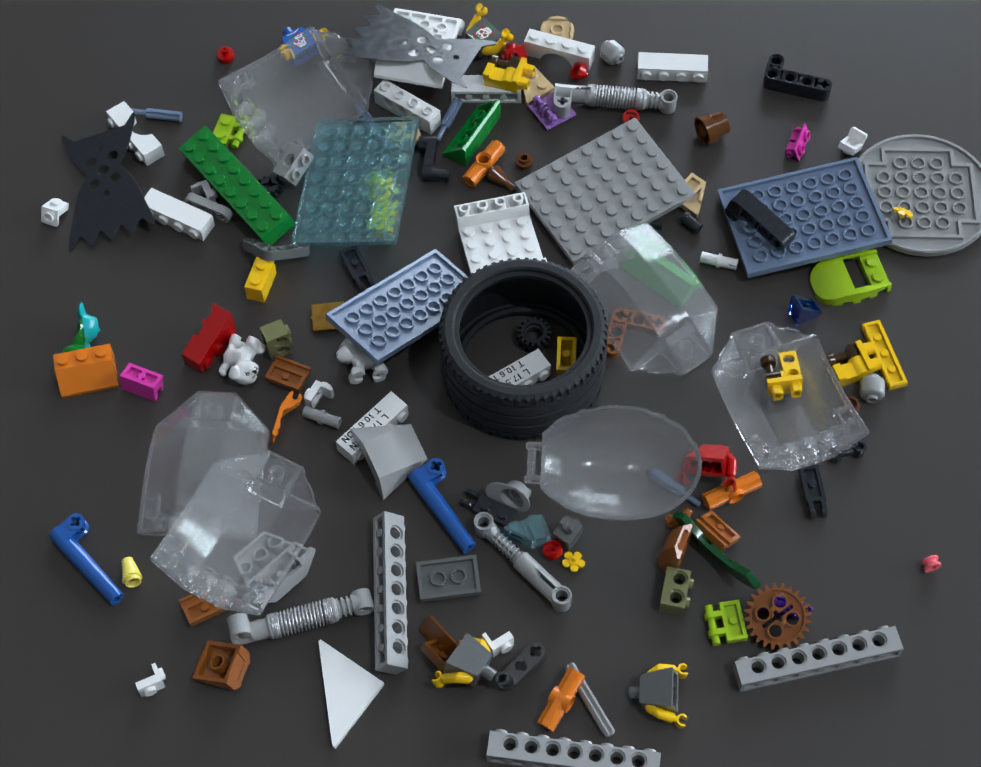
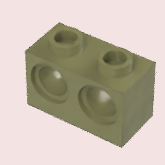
[260,319,294,361]
[659,566,694,616]

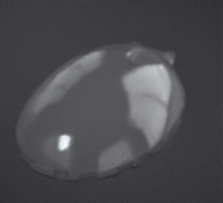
[524,405,702,521]

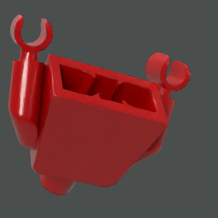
[676,444,737,492]

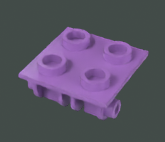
[528,93,577,130]

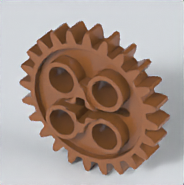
[744,583,812,650]

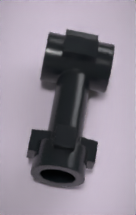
[828,441,867,463]

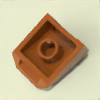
[656,524,693,572]
[192,640,250,690]

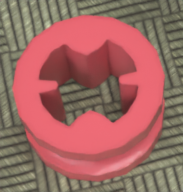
[920,555,941,573]

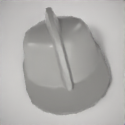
[486,480,531,512]

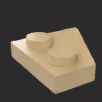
[523,67,555,107]
[679,173,706,218]

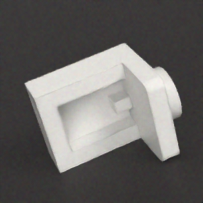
[838,127,868,156]
[41,198,69,227]
[304,380,334,408]
[482,631,514,658]
[135,663,166,697]

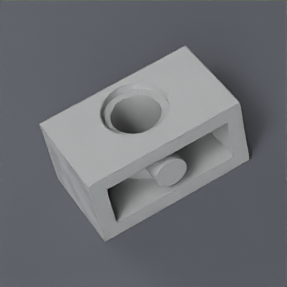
[272,142,315,186]

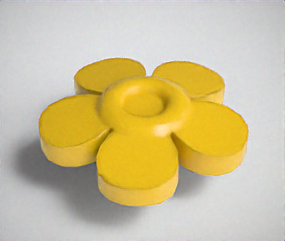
[893,207,913,219]
[562,551,585,572]

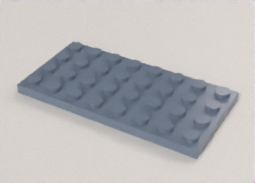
[325,249,468,365]

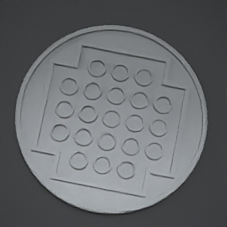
[858,134,981,256]

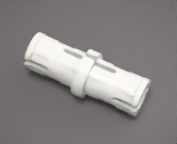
[700,251,739,271]

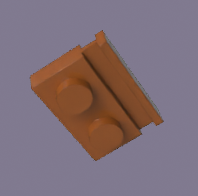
[265,355,312,393]
[694,510,741,551]
[179,582,229,627]

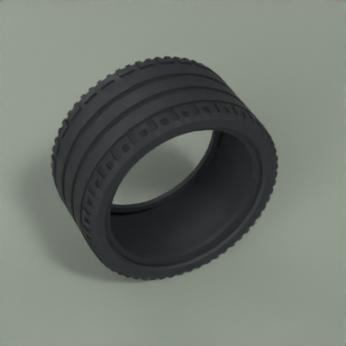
[439,257,608,440]

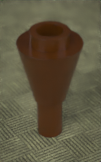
[486,165,516,192]

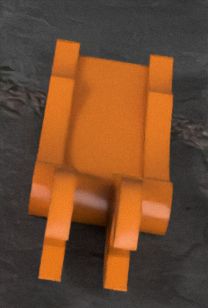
[270,391,302,444]

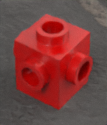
[500,43,528,62]

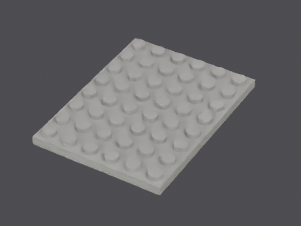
[515,118,696,265]

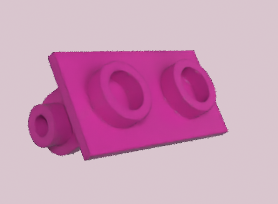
[785,123,810,162]

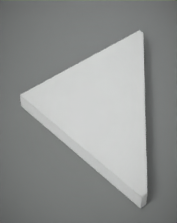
[318,639,384,749]

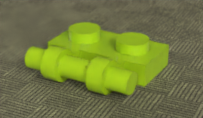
[213,114,249,149]
[704,599,748,646]

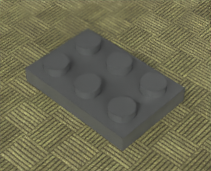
[416,554,481,602]

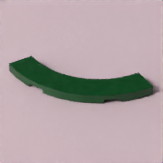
[672,511,761,590]

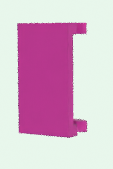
[120,363,163,402]

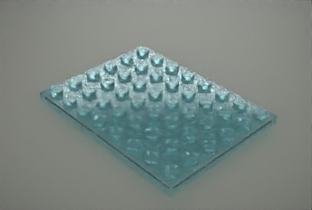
[291,116,419,246]

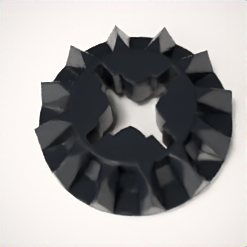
[258,174,285,199]

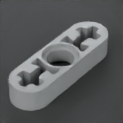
[184,193,233,223]

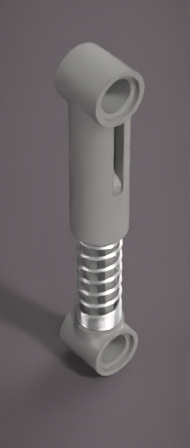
[474,512,572,612]

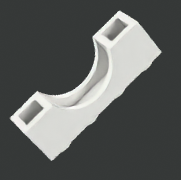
[524,29,595,72]
[106,101,165,166]

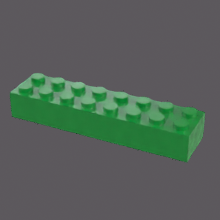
[179,125,296,245]

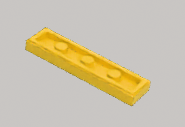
[861,320,908,390]

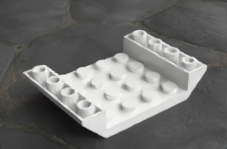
[374,8,465,89]
[454,192,547,274]

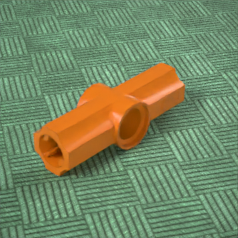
[462,140,505,188]
[701,471,763,511]
[537,667,585,732]

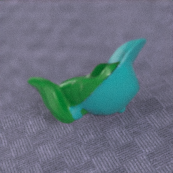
[62,302,100,353]

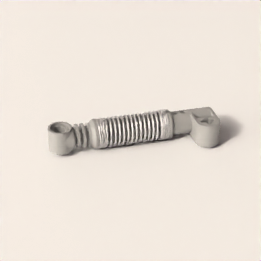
[553,83,678,119]
[227,588,374,645]

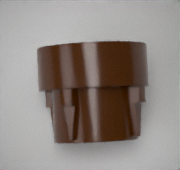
[694,111,730,146]

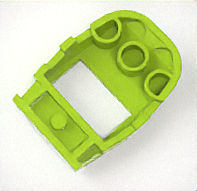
[809,250,892,306]

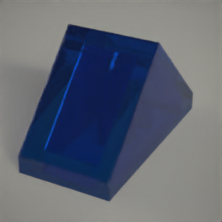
[788,295,823,326]

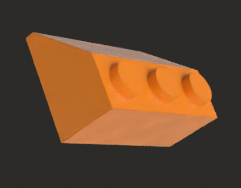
[53,343,119,398]

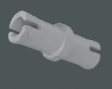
[302,405,342,429]

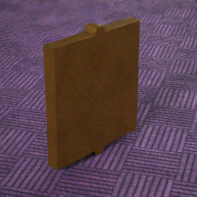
[310,301,344,333]

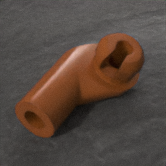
[665,507,693,528]

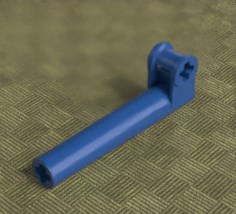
[408,458,476,553]
[49,513,124,605]

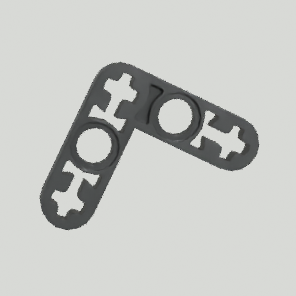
[242,238,310,261]

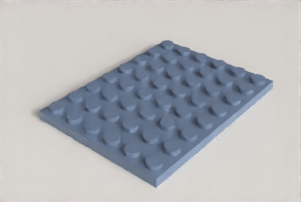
[717,157,893,278]

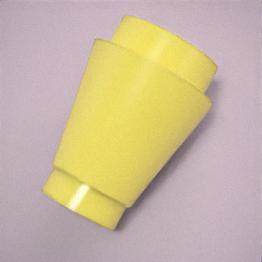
[121,557,142,588]

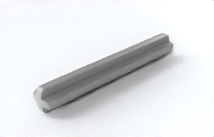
[565,663,615,738]

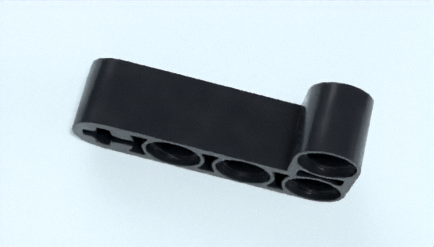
[763,54,832,102]
[725,189,796,250]

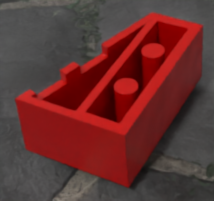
[182,303,237,374]

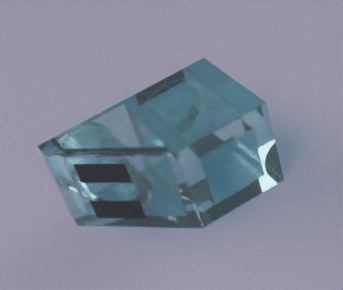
[504,514,551,549]

